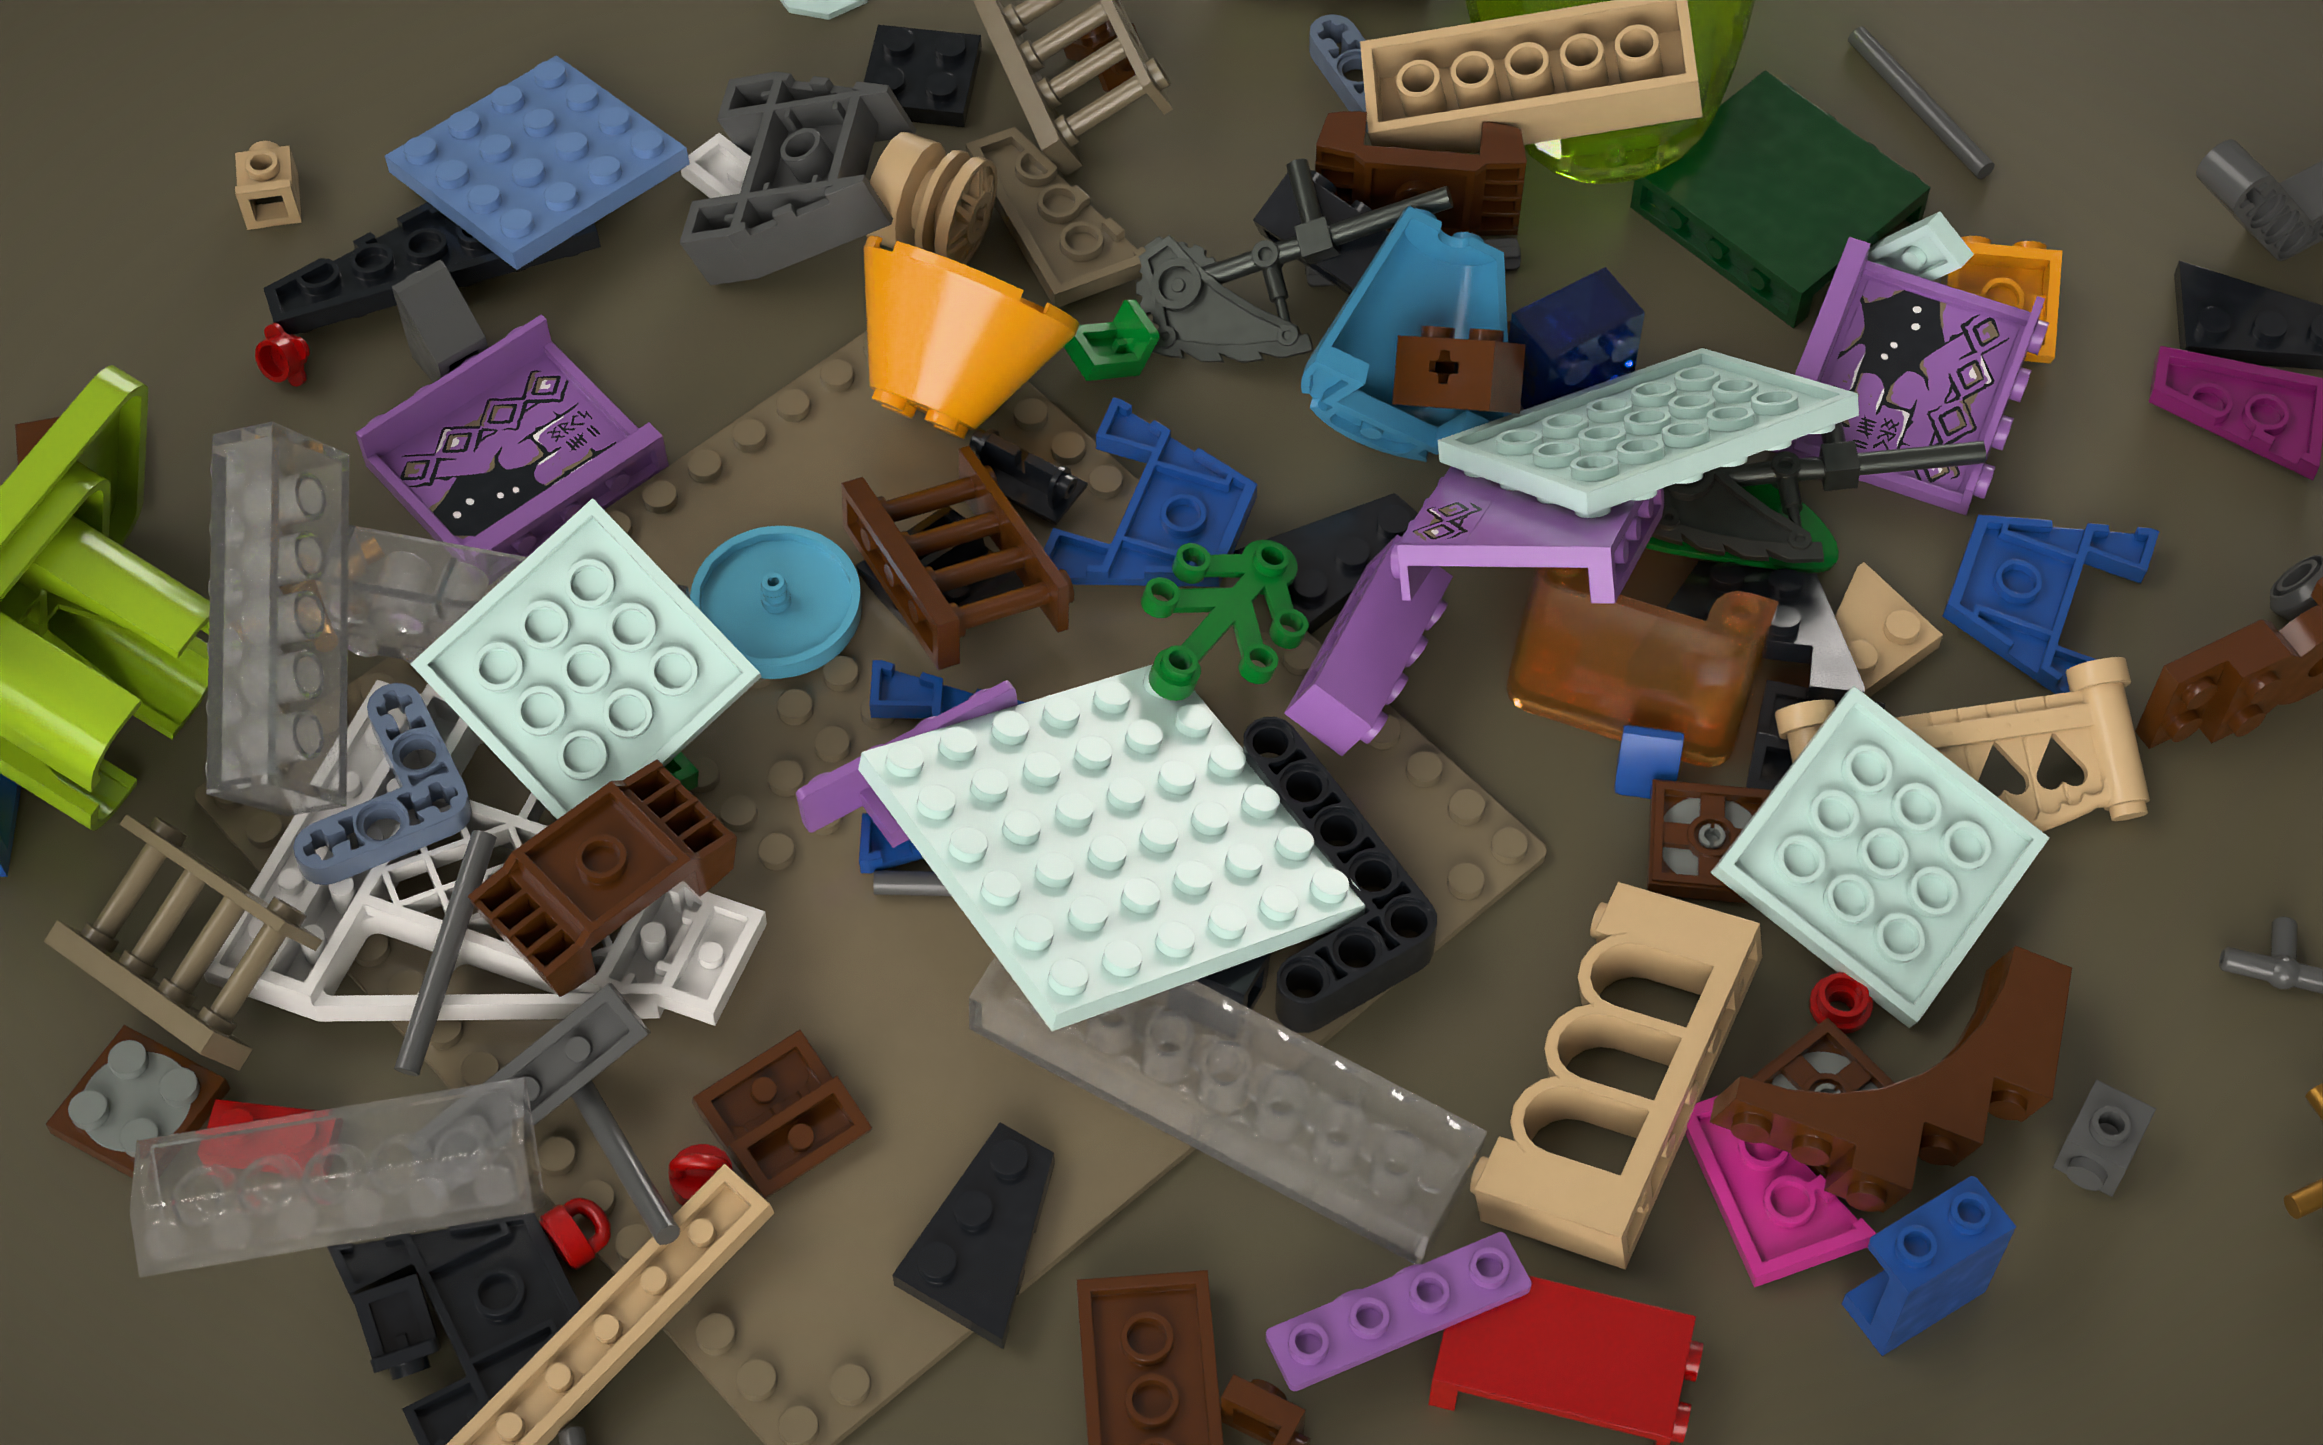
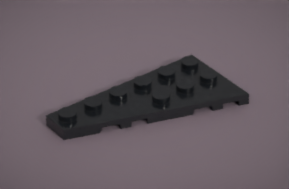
[263,202,601,335]

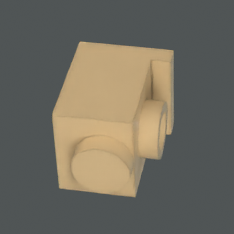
[235,141,302,230]

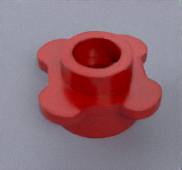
[255,323,310,387]

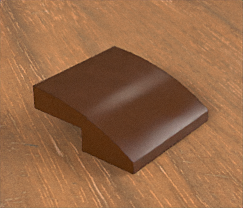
[692,1029,872,1199]

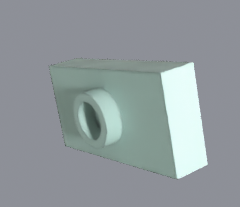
[1867,211,1974,281]

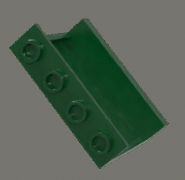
[1630,70,1931,329]

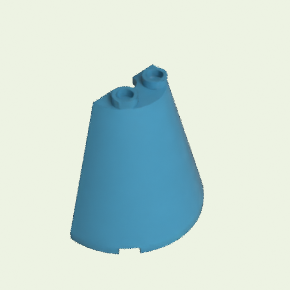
[1301,206,1512,462]

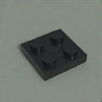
[864,25,982,127]

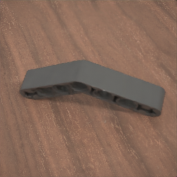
[2196,139,2323,261]

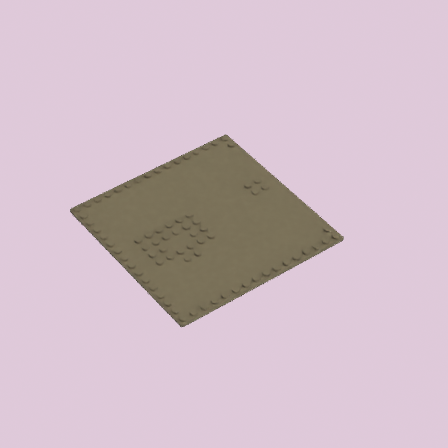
[195,331,1547,1445]

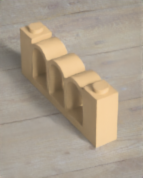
[1470,882,1762,1270]

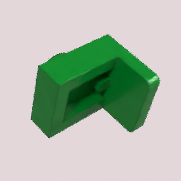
[1064,299,1159,381]

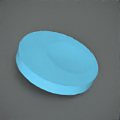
[690,526,862,679]

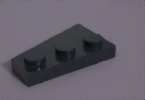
[892,1122,1055,1349]

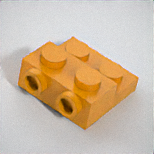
[1941,236,2062,363]

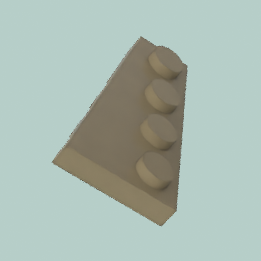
[966,127,1146,308]

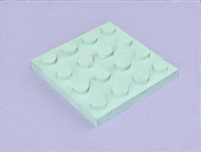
[410,498,762,819]
[1710,686,2050,1028]

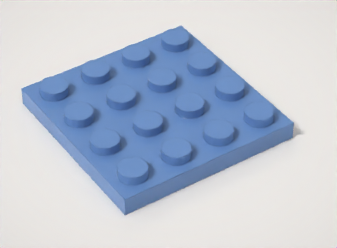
[385,55,690,270]

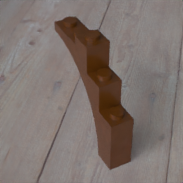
[1710,945,2072,1213]

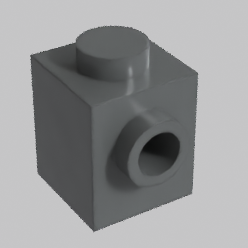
[2053,1079,2156,1197]

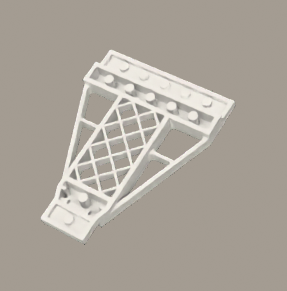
[204,680,767,1026]

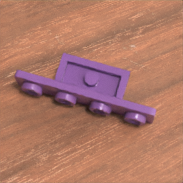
[796,680,1018,848]
[1265,1232,1532,1391]

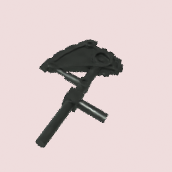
[1136,158,1453,363]
[1652,422,1986,563]

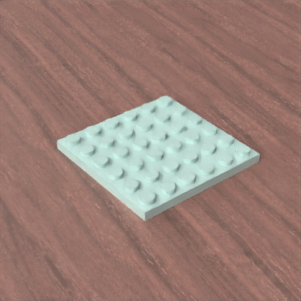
[858,664,1365,1031]

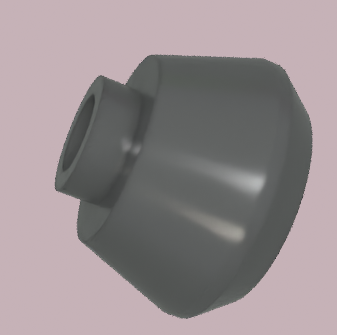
[2270,555,2323,622]

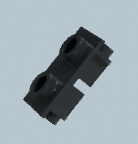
[969,428,1088,525]

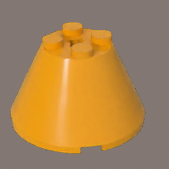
[863,236,1080,439]

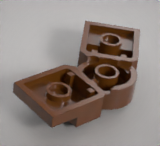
[2135,577,2323,749]

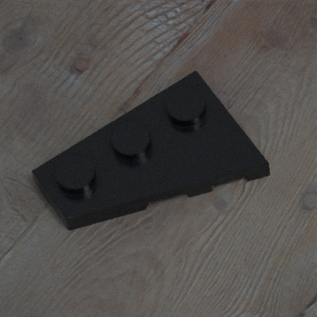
[2174,260,2323,370]
[1233,493,1418,634]

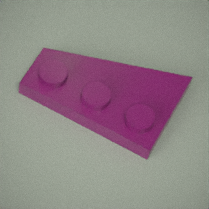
[2149,345,2323,480]

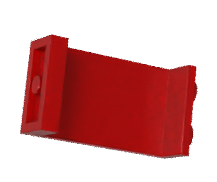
[1428,1275,1704,1445]

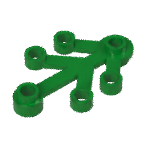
[1141,540,1309,701]

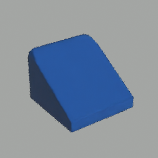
[1614,725,1684,799]

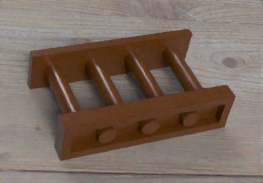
[841,446,1074,670]

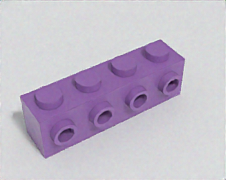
[1284,534,1453,757]

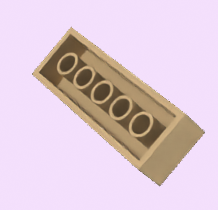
[1360,0,1703,154]

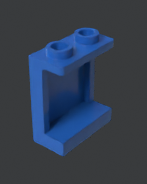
[1842,1176,2017,1356]

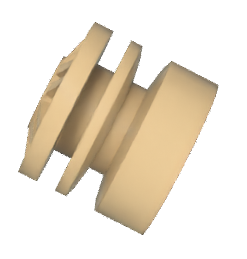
[866,132,998,265]

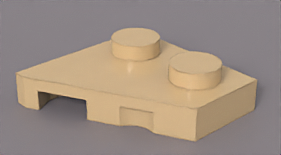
[1835,562,1943,697]

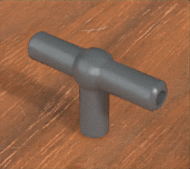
[2219,916,2323,994]

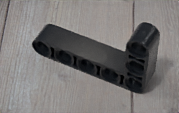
[1243,717,1437,1033]

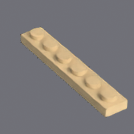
[446,1164,774,1445]

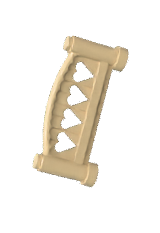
[1775,657,2150,832]

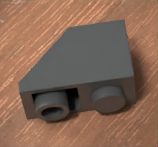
[392,260,488,383]

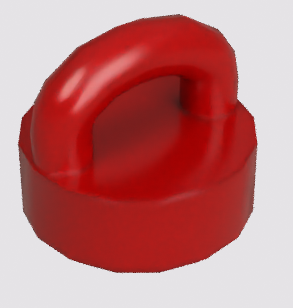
[668,1144,733,1206]
[539,1198,611,1270]

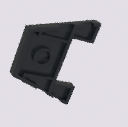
[1626,561,1865,706]
[327,1209,582,1445]

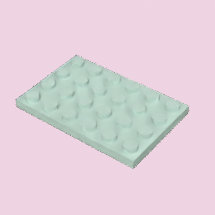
[1438,348,1859,518]

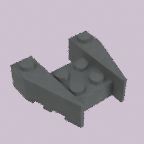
[680,72,916,286]

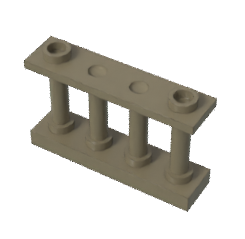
[973,0,1173,177]
[44,814,323,1071]

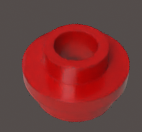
[1809,972,1873,1034]

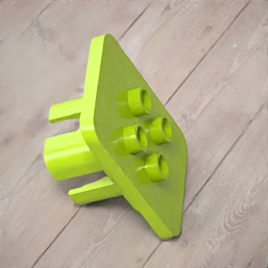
[0,365,224,831]

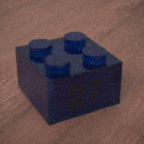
[1508,267,1645,409]

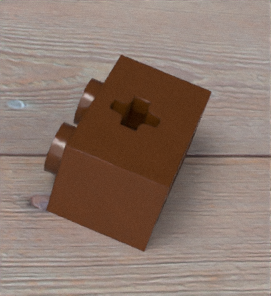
[1392,326,1526,414]

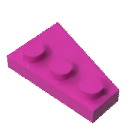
[1685,1095,1876,1288]

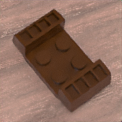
[1315,111,1527,236]
[468,759,737,997]

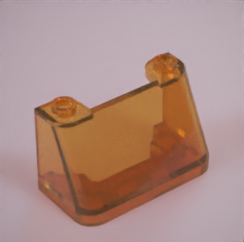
[1506,567,1779,767]

